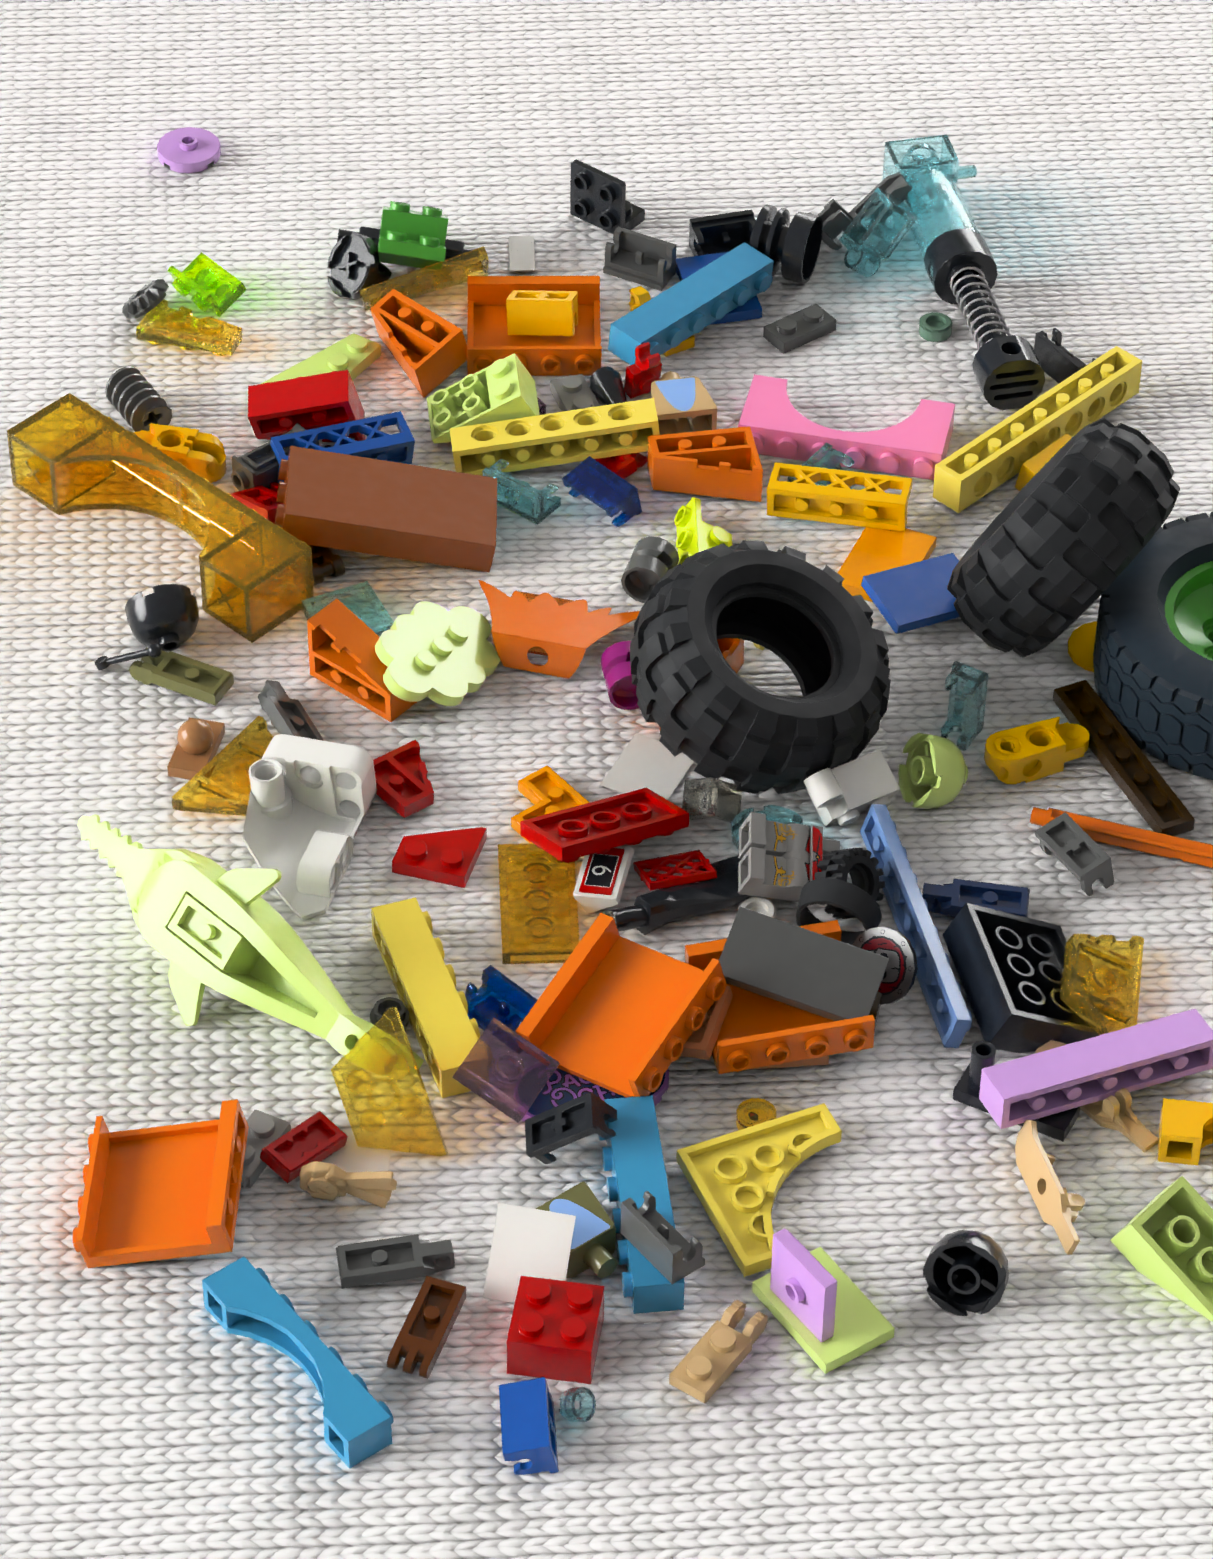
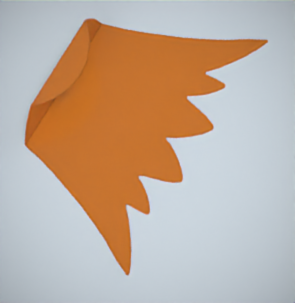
[478,580,640,679]

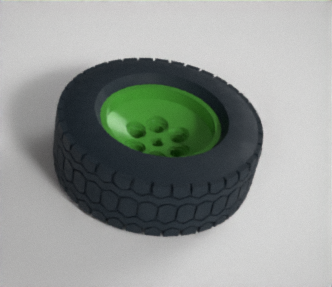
[1093,512,1213,780]

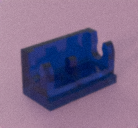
[562,456,642,527]
[465,965,537,1056]

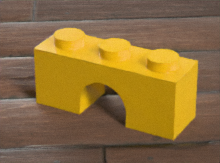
[1158,1098,1213,1165]

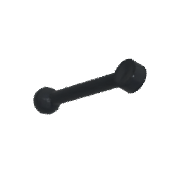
[95,644,162,670]

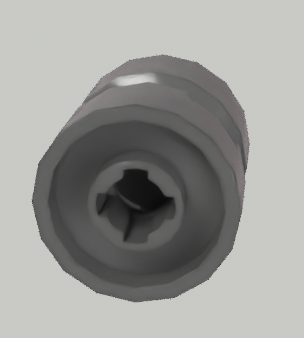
[621,536,679,603]

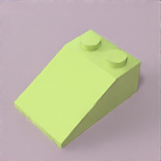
[1110,1176,1213,1322]

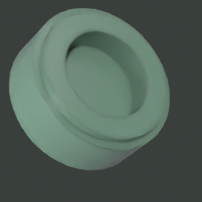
[919,312,952,342]

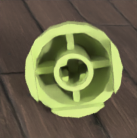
[898,733,968,809]

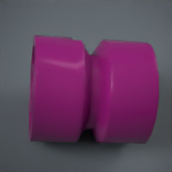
[600,641,639,710]

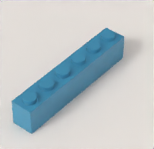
[608,242,774,365]
[598,1095,685,1314]

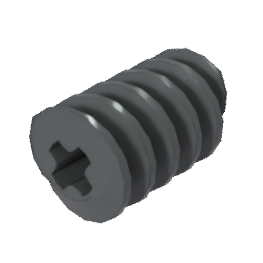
[105,366,172,432]

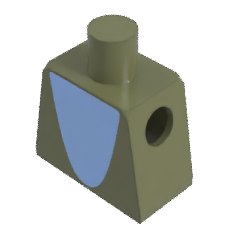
[536,1181,618,1279]

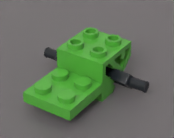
[337,201,484,271]

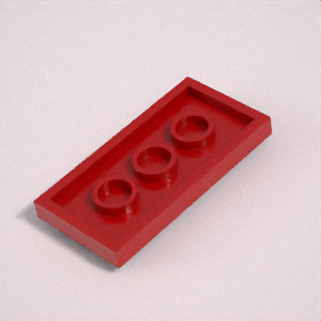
[520,787,689,863]

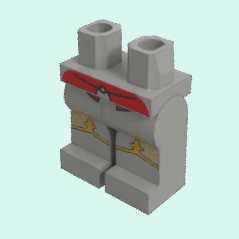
[738,812,840,901]

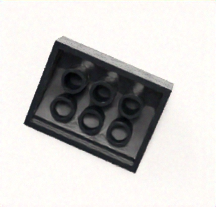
[942,903,1106,1053]

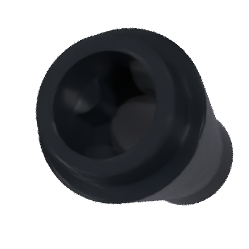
[590,367,628,405]

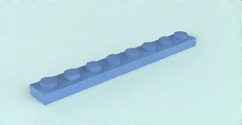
[860,804,972,1048]

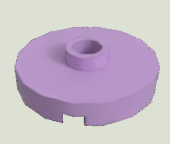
[157,127,221,173]

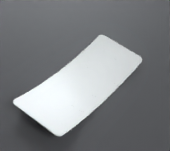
[508,236,536,271]

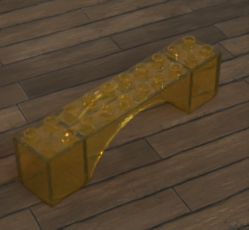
[7,393,314,643]

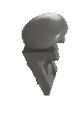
[808,172,912,250]

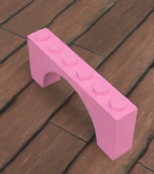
[738,375,955,480]

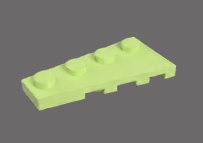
[261,333,381,384]

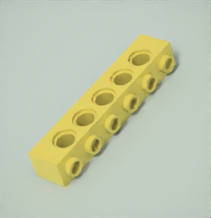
[450,398,660,476]

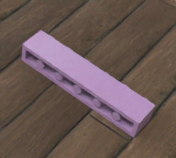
[979,1009,1213,1129]

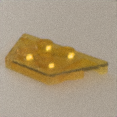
[171,716,276,816]
[1060,934,1144,1035]
[331,1007,449,1157]

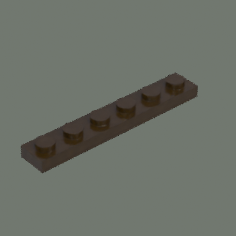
[1053,680,1195,836]

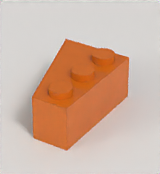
[370,289,467,398]
[647,426,763,502]
[307,598,417,722]

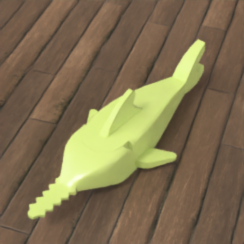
[77,814,424,1076]

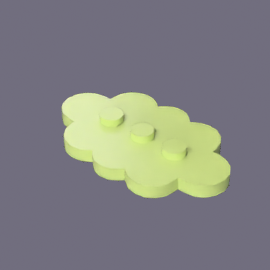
[375,601,500,706]

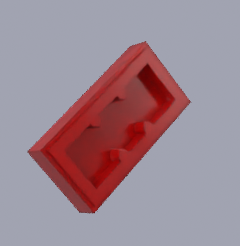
[260,1111,348,1184]

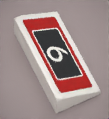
[573,846,635,914]

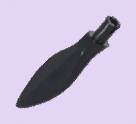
[603,856,752,935]

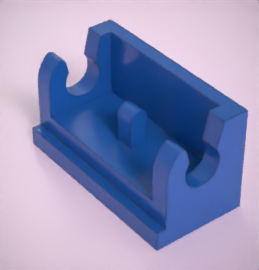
[499,1377,559,1475]

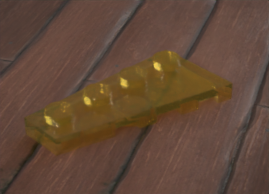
[360,246,489,311]

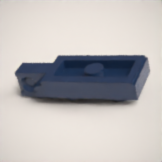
[922,879,1030,917]

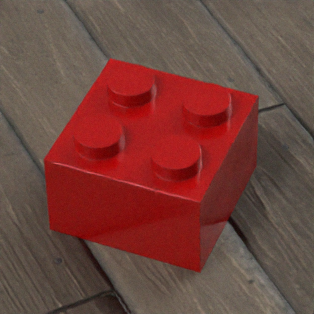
[507,1276,604,1384]

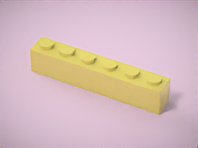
[371,897,493,1098]

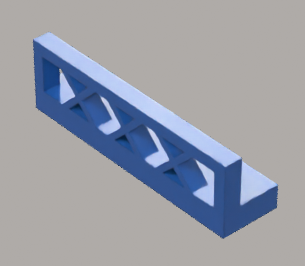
[270,411,415,483]

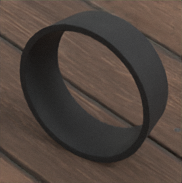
[796,878,882,945]

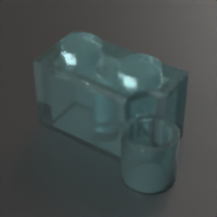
[839,187,918,277]

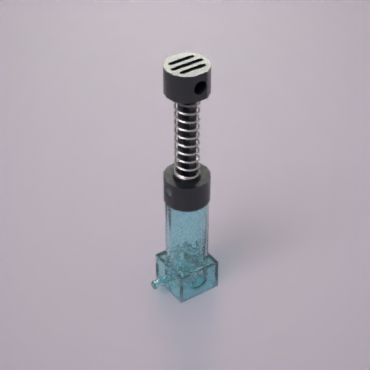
[883,135,1045,410]

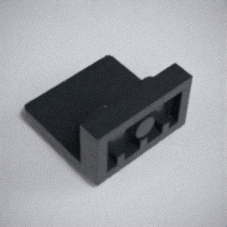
[570,159,645,234]

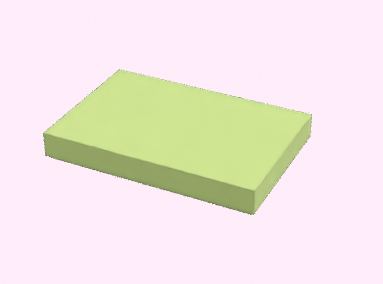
[752,1246,895,1374]

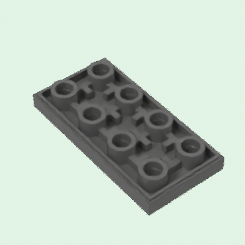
[719,907,889,1021]

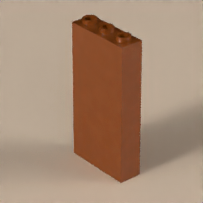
[275,446,497,573]

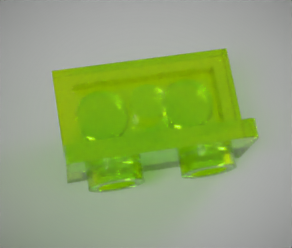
[167,252,247,317]

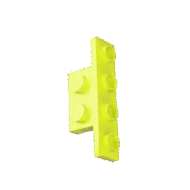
[674,497,732,565]

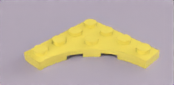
[676,1103,842,1277]

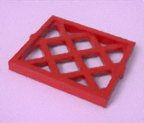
[633,850,717,891]

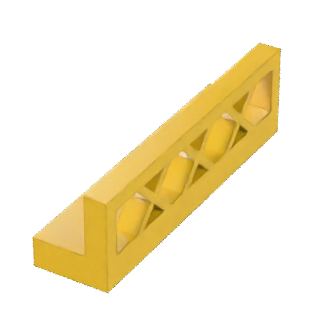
[767,462,912,532]

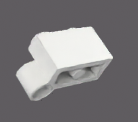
[803,750,900,827]

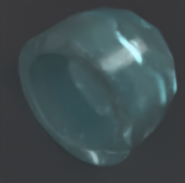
[559,1387,596,1422]

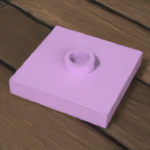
[770,1228,837,1343]

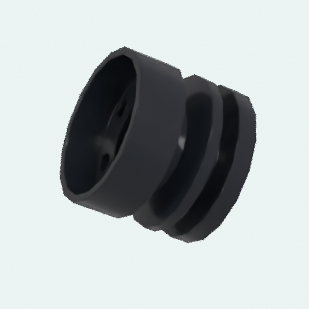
[750,204,823,284]

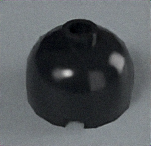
[125,584,199,651]
[923,1230,1009,1316]

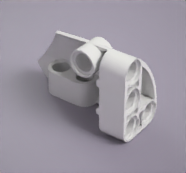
[242,734,377,921]

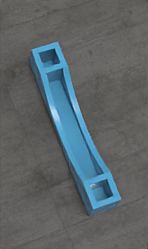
[202,1257,394,1469]

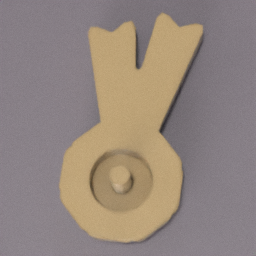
[300,1161,397,1208]

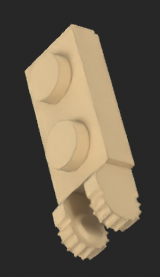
[669,1300,768,1403]

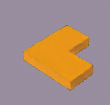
[511,765,590,848]

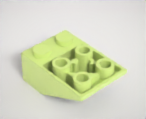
[427,353,540,444]

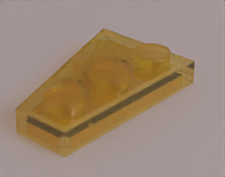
[136,299,242,356]

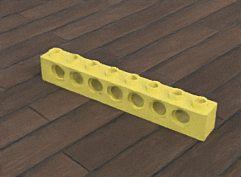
[933,346,1142,513]

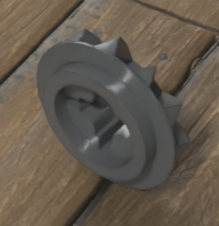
[122,279,169,319]

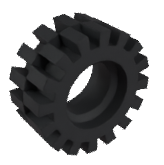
[814,848,885,919]

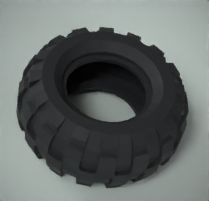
[947,418,1180,658]
[630,540,891,794]

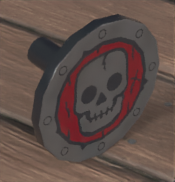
[852,926,918,1005]

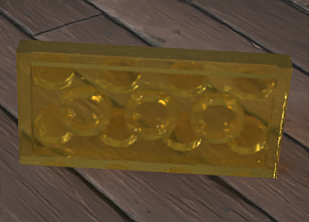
[498,843,580,964]

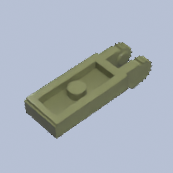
[128,647,234,706]

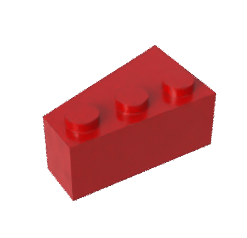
[248,370,365,443]

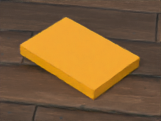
[838,527,937,602]

